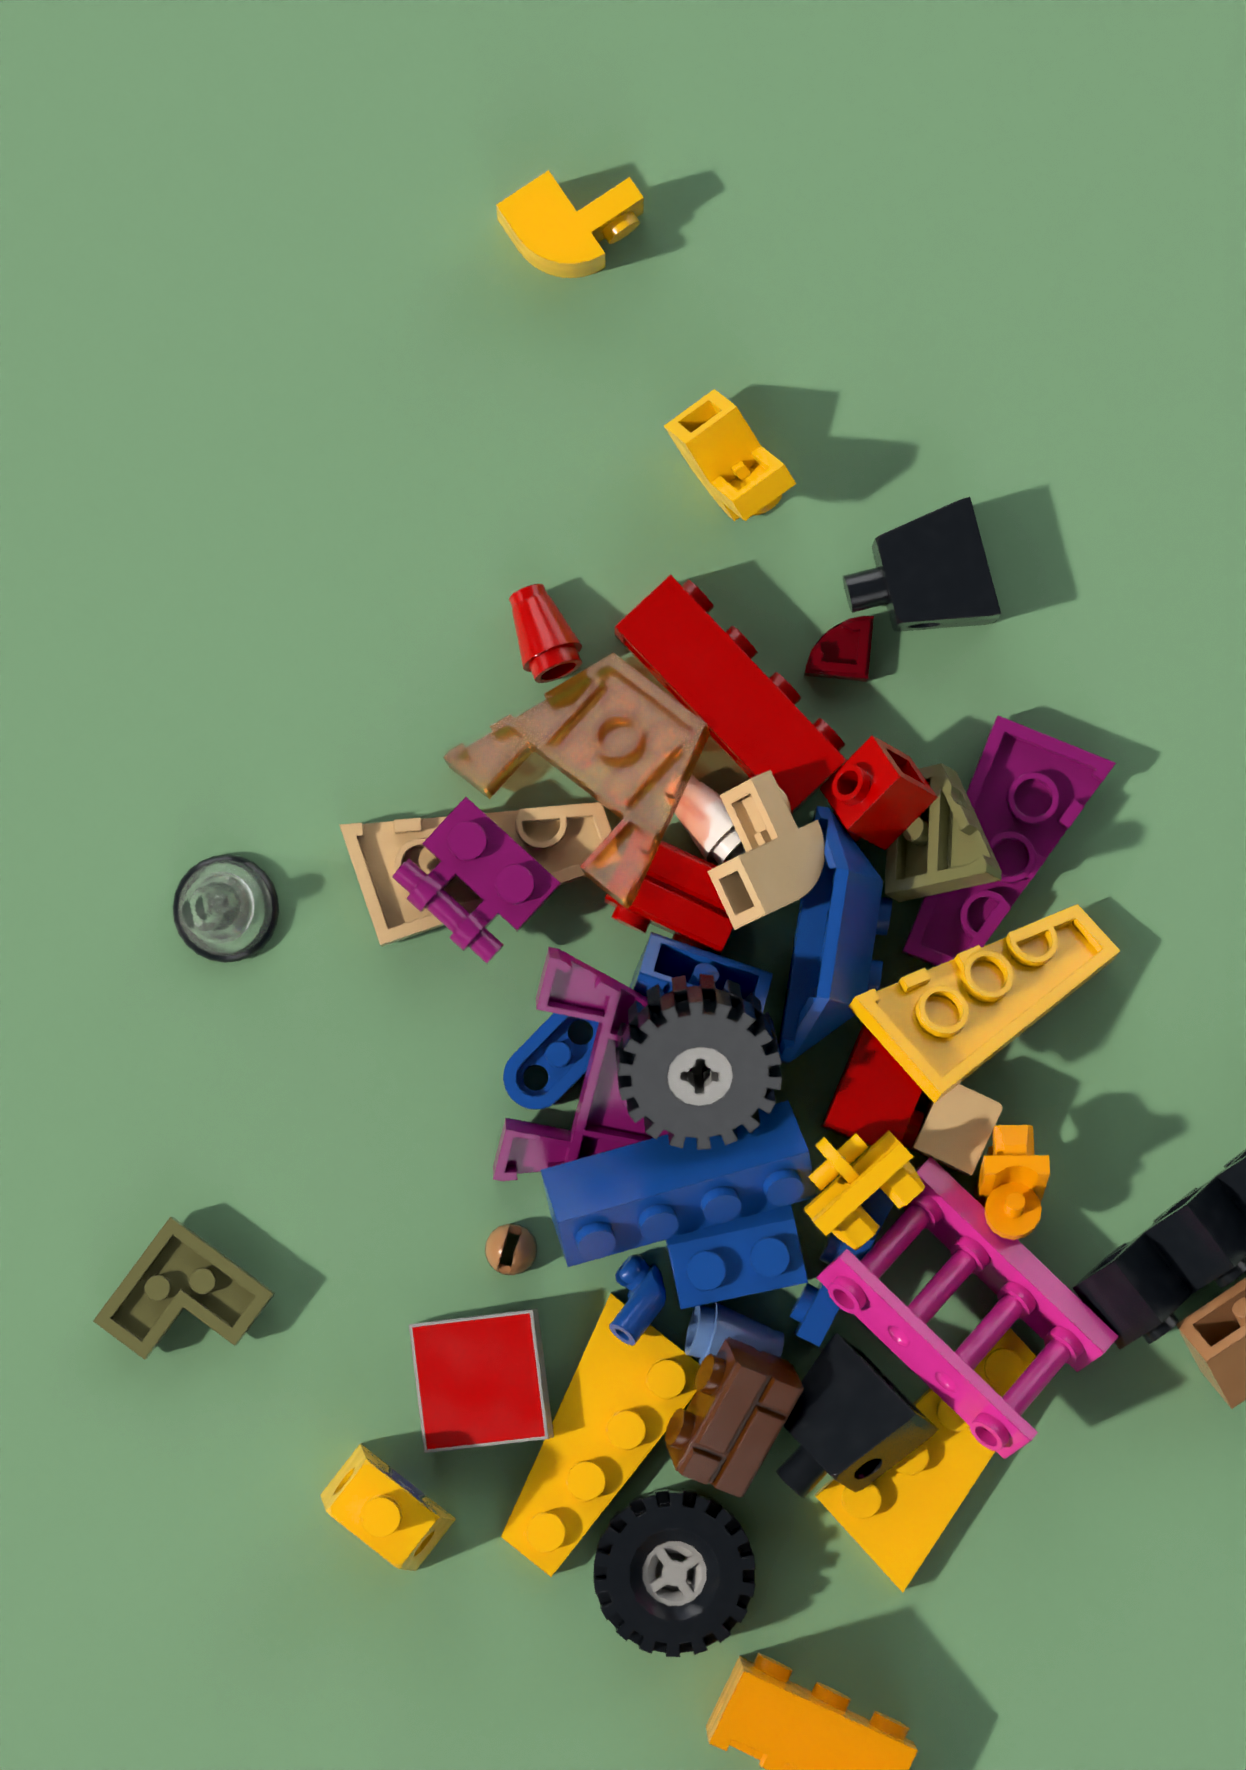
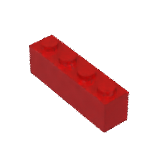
[615,574,846,814]

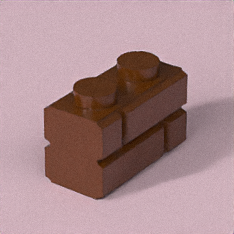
[665,1337,804,1498]

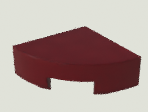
[804,616,874,682]

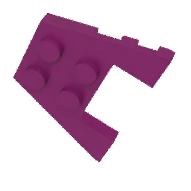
[493,947,709,1181]

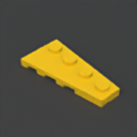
[848,904,1120,1103]
[501,1293,700,1577]
[814,1328,1037,1593]

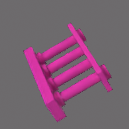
[816,1157,1119,1459]

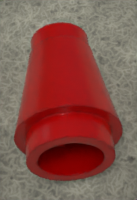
[509,584,582,683]

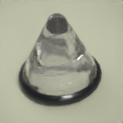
[172,854,279,963]

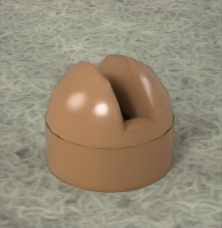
[485,1224,537,1275]

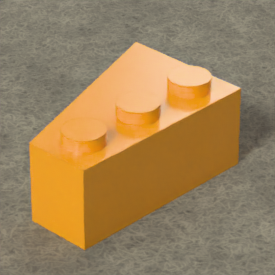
[706,1653,918,1770]

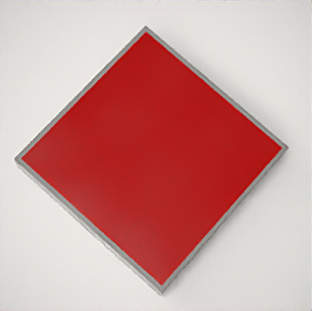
[409,1308,554,1453]

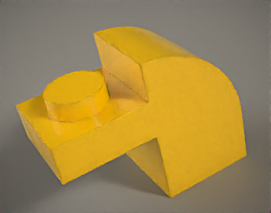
[496,170,644,278]
[664,389,796,521]

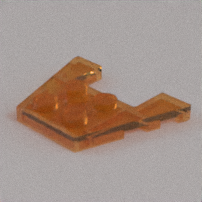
[443,652,710,909]

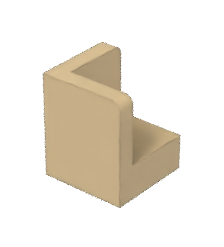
[908,1084,1002,1176]

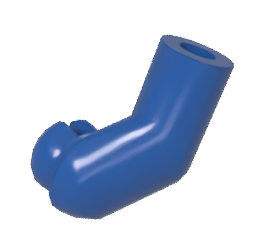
[609,1254,666,1346]

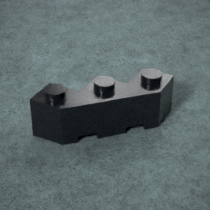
[1073,1149,1246,1350]

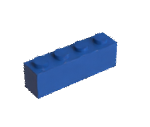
[540,1100,817,1267]

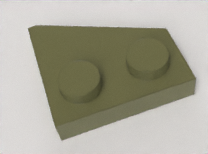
[885,763,1002,902]

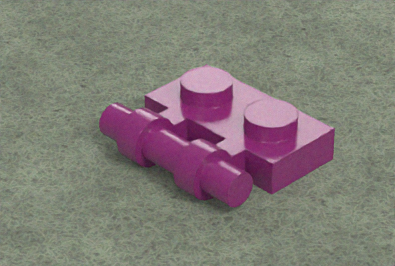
[392,797,561,964]

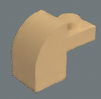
[707,770,825,930]

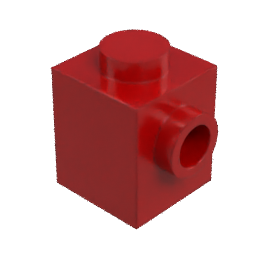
[820,735,938,850]

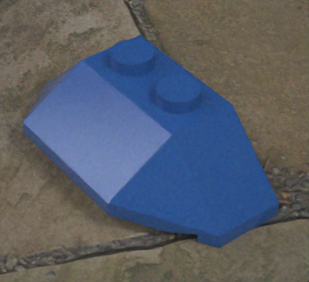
[778,806,892,1064]

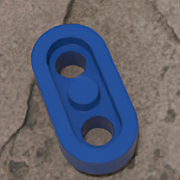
[503,1013,599,1110]

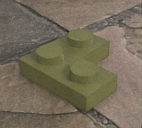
[93,1217,275,1360]

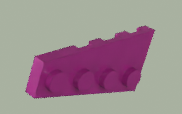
[901,716,1116,966]

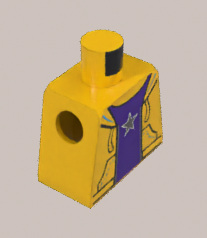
[320,1443,456,1571]

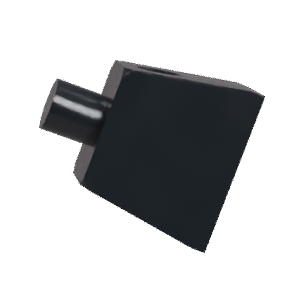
[843,497,1001,632]
[776,1333,938,1498]

